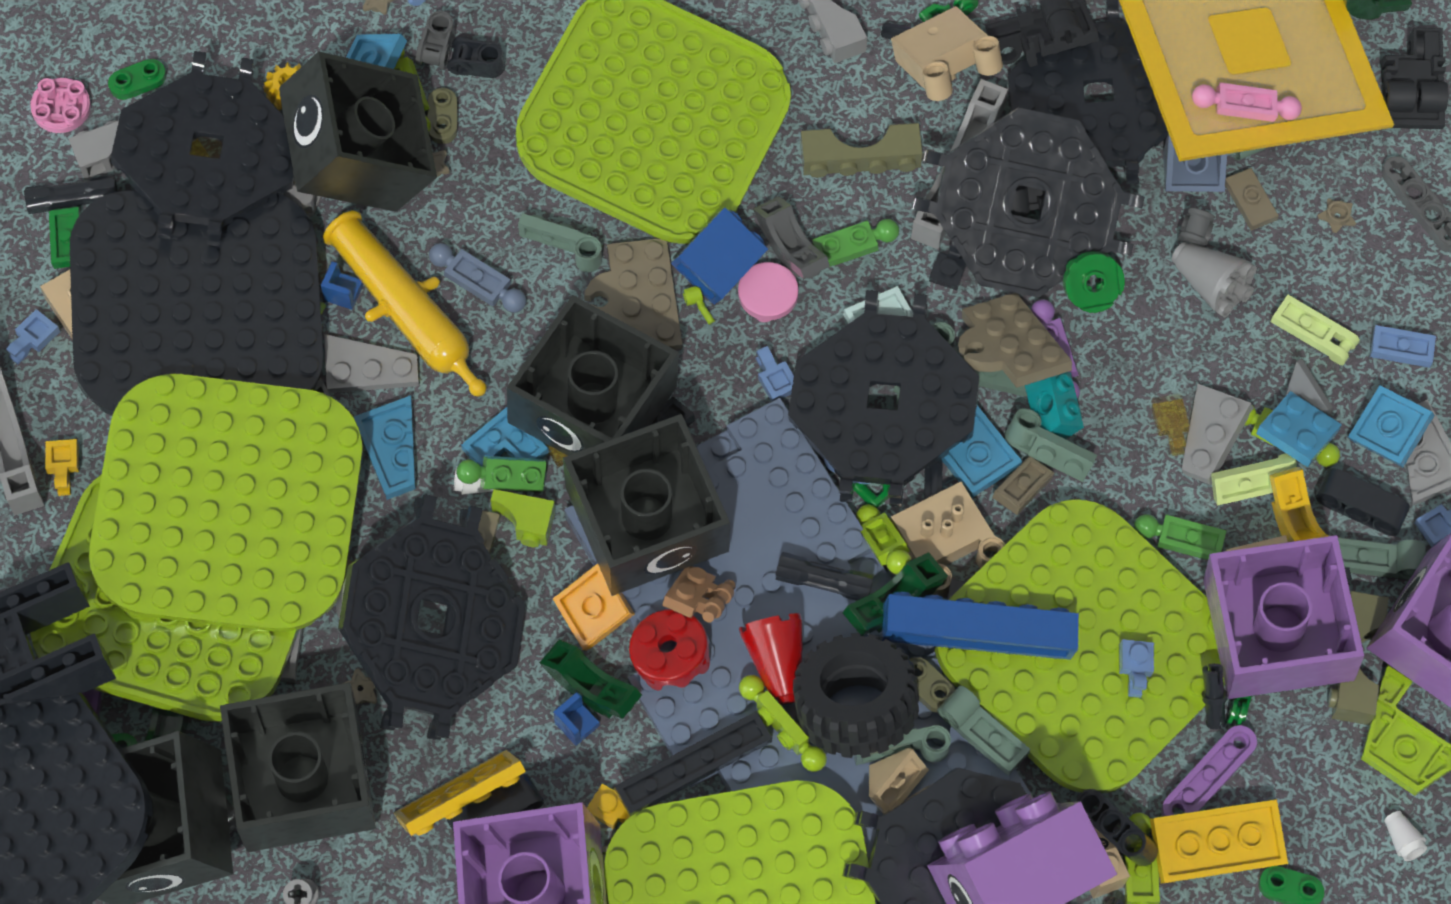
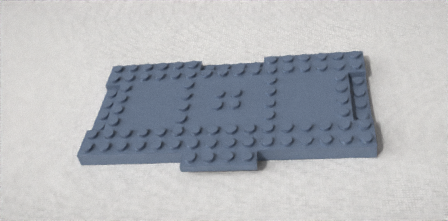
[564,398,1034,904]

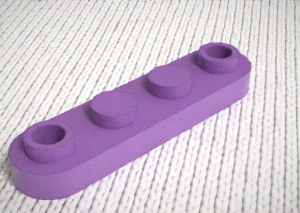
[1161,725,1257,817]

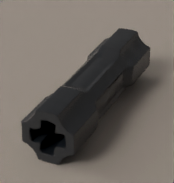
[24,175,118,214]
[775,552,874,601]

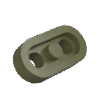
[428,88,458,144]
[908,657,955,713]

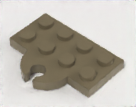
[584,239,682,350]
[958,293,1072,388]

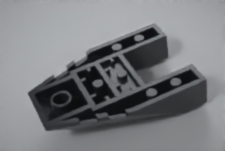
[0,562,116,706]

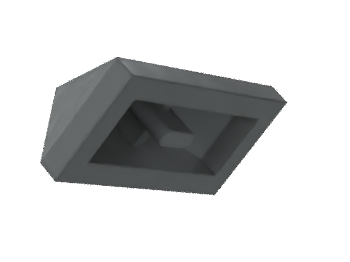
[1285,358,1333,416]

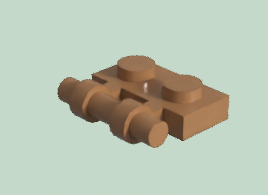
[662,566,736,622]

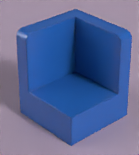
[321,261,364,310]
[553,692,600,746]

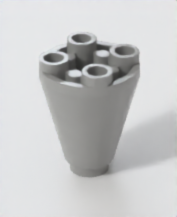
[1172,242,1257,317]

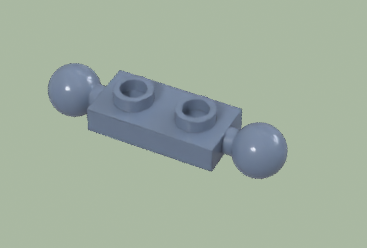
[429,243,526,313]

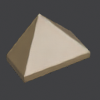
[869,748,929,814]

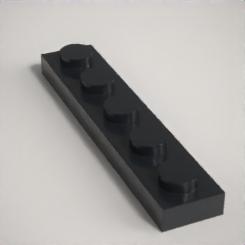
[614,711,772,817]

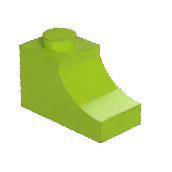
[491,489,555,547]

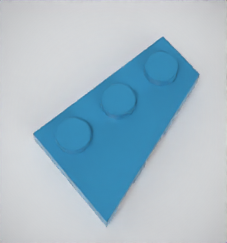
[353,395,416,500]

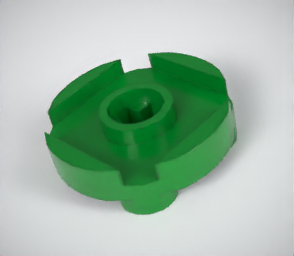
[1063,251,1125,313]

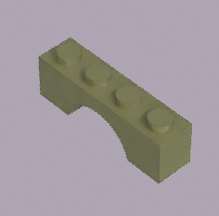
[800,123,923,178]
[1328,591,1389,725]

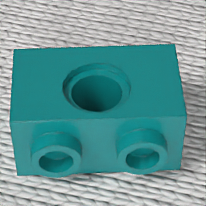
[1025,372,1084,439]

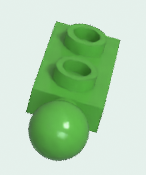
[812,219,899,267]
[456,456,546,492]
[1134,514,1227,560]

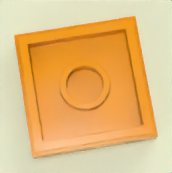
[553,563,635,651]

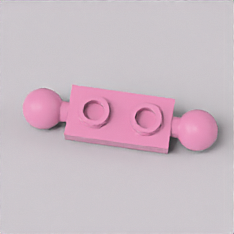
[1192,83,1302,122]

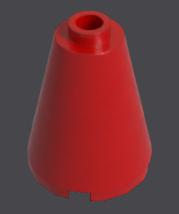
[739,613,803,705]

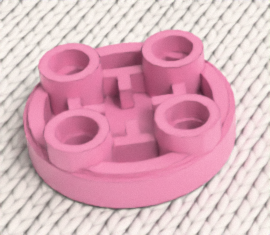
[30,78,91,133]
[738,262,798,322]

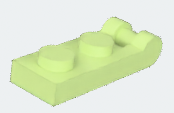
[1271,295,1360,365]
[1211,453,1297,506]

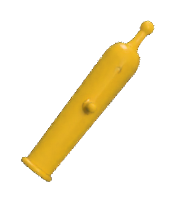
[323,210,487,397]

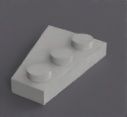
[1182,384,1254,485]
[1406,399,1451,506]

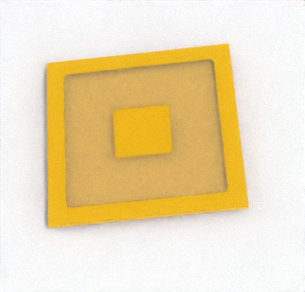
[1119,0,1394,162]

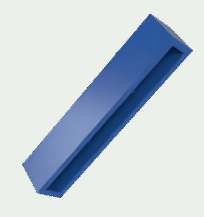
[882,592,1079,660]

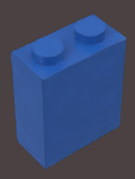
[671,208,768,305]

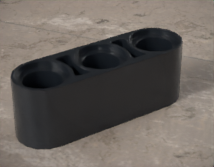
[1315,468,1410,536]
[447,774,544,832]
[1076,789,1158,866]

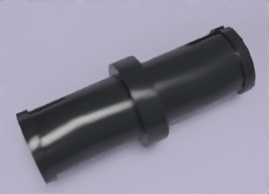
[1202,663,1228,729]

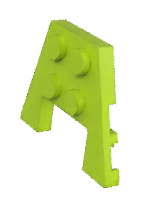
[1361,666,1451,796]

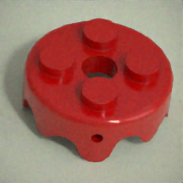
[629,609,710,691]

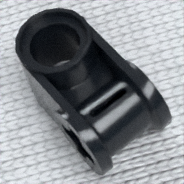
[447,37,505,78]

